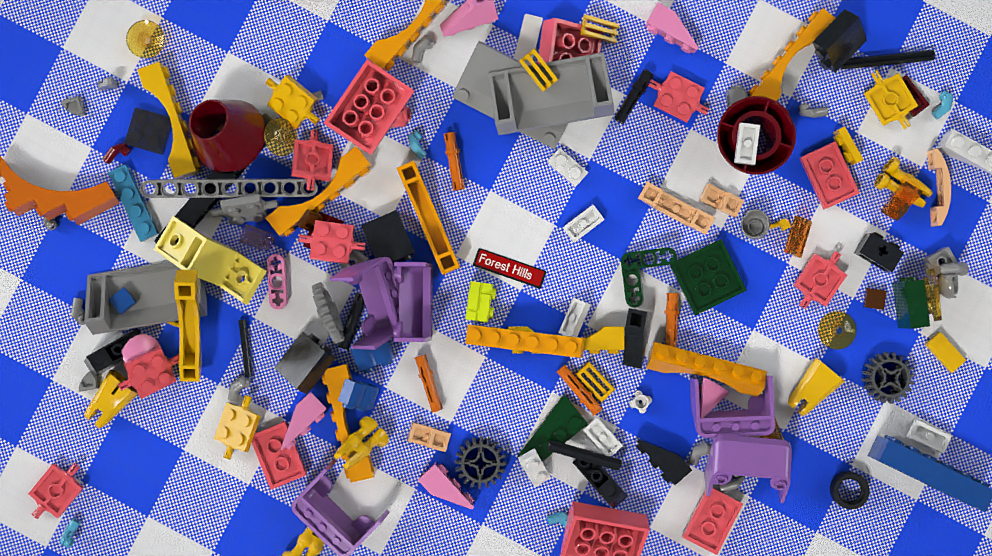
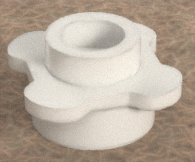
[629,391,652,413]

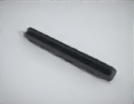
[841,50,935,70]

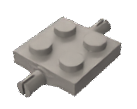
[211,195,278,225]

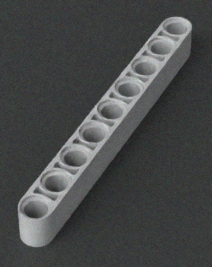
[140,178,318,198]

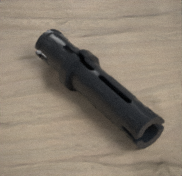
[614,69,654,125]
[337,292,365,350]

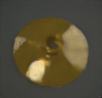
[126,20,165,59]
[264,118,297,156]
[818,311,856,350]

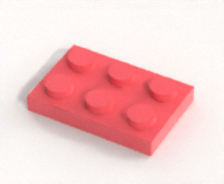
[799,141,860,210]
[252,421,307,490]
[682,488,743,555]

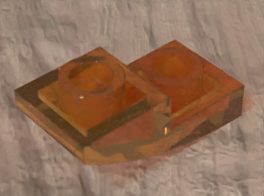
[881,181,922,221]

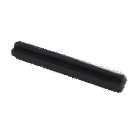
[547,440,622,470]

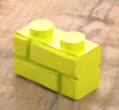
[465,281,496,322]

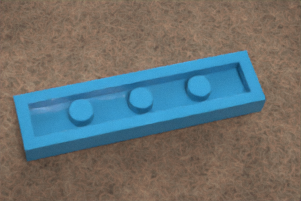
[108,164,159,242]

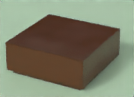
[297,209,324,232]
[863,288,886,310]

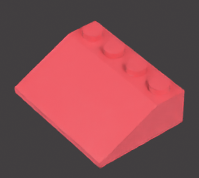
[537,18,603,64]
[324,60,415,155]
[560,501,650,556]

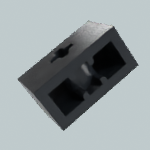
[854,232,904,273]

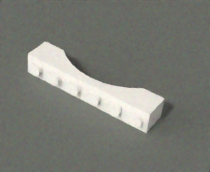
[936,129,992,175]

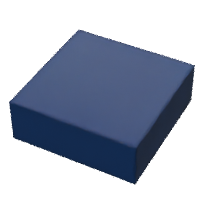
[109,287,137,315]

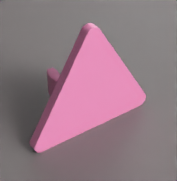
[699,378,729,418]

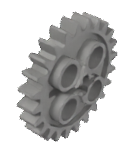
[312,282,344,344]

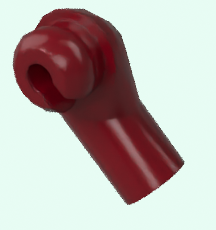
[102,143,131,164]

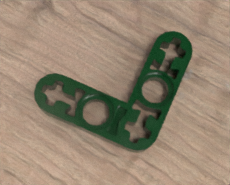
[621,248,677,308]

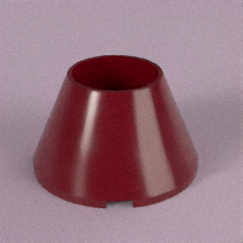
[717,96,796,175]
[189,99,266,173]

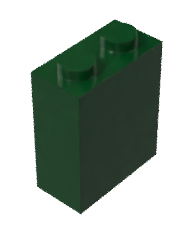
[892,276,930,329]

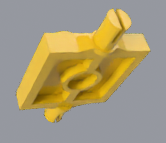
[863,70,918,130]
[265,74,320,129]
[214,395,261,460]

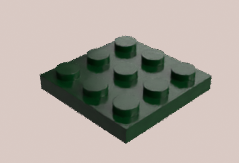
[669,239,747,316]

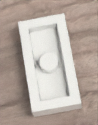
[734,123,760,165]
[547,148,588,187]
[563,205,605,243]
[558,298,591,337]
[582,417,623,456]
[907,419,952,454]
[518,448,551,487]

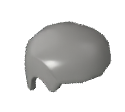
[741,209,770,240]
[937,273,958,299]

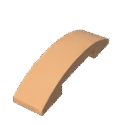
[927,149,951,227]
[638,181,715,235]

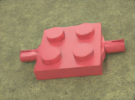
[648,71,710,123]
[291,130,333,191]
[299,220,365,264]
[793,251,847,309]
[118,346,179,399]
[28,463,85,519]

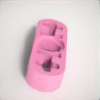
[267,254,288,309]

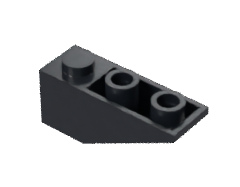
[623,308,653,369]
[84,328,141,378]
[635,438,692,485]
[572,459,628,509]

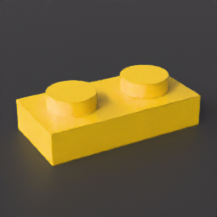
[833,126,864,165]

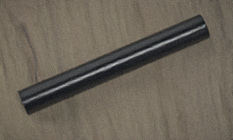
[238,319,253,377]

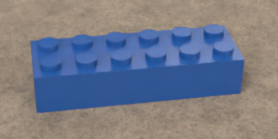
[867,435,992,513]

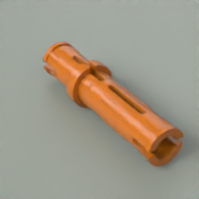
[443,132,465,191]
[664,293,680,348]
[414,354,443,413]
[556,364,603,416]

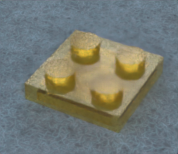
[923,269,942,321]

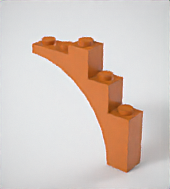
[0,156,119,225]

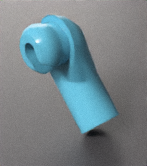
[932,91,953,120]
[408,130,427,159]
[546,511,568,527]
[60,518,81,548]

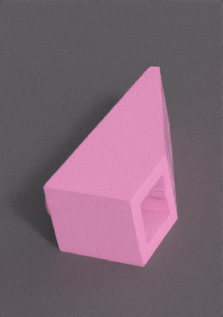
[440,0,498,37]
[645,2,699,54]
[280,392,326,451]
[418,462,475,509]

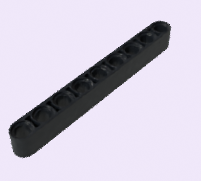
[154,114,280,244]

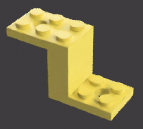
[154,216,267,305]

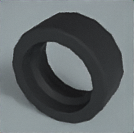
[830,471,870,510]

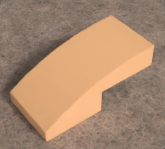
[699,183,744,218]
[407,422,451,452]

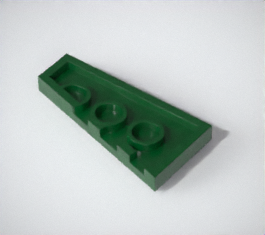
[517,394,588,462]

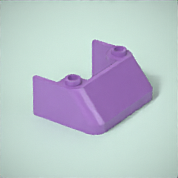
[330,257,399,350]
[393,262,433,342]
[690,375,775,438]
[704,434,792,503]
[291,459,390,556]

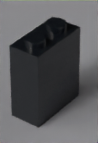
[812,9,867,73]
[361,210,416,266]
[275,331,336,394]

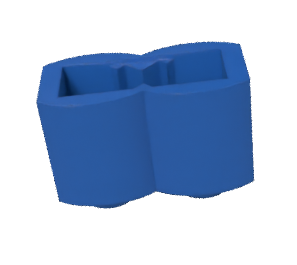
[351,340,396,374]
[338,379,380,412]

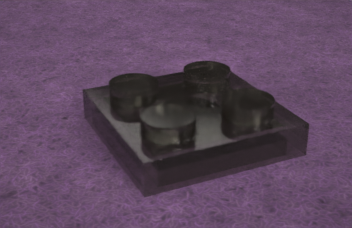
[124,107,172,155]

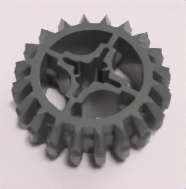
[861,352,915,404]
[455,436,507,489]

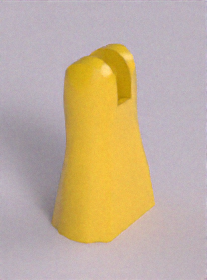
[787,358,845,416]
[84,369,138,429]

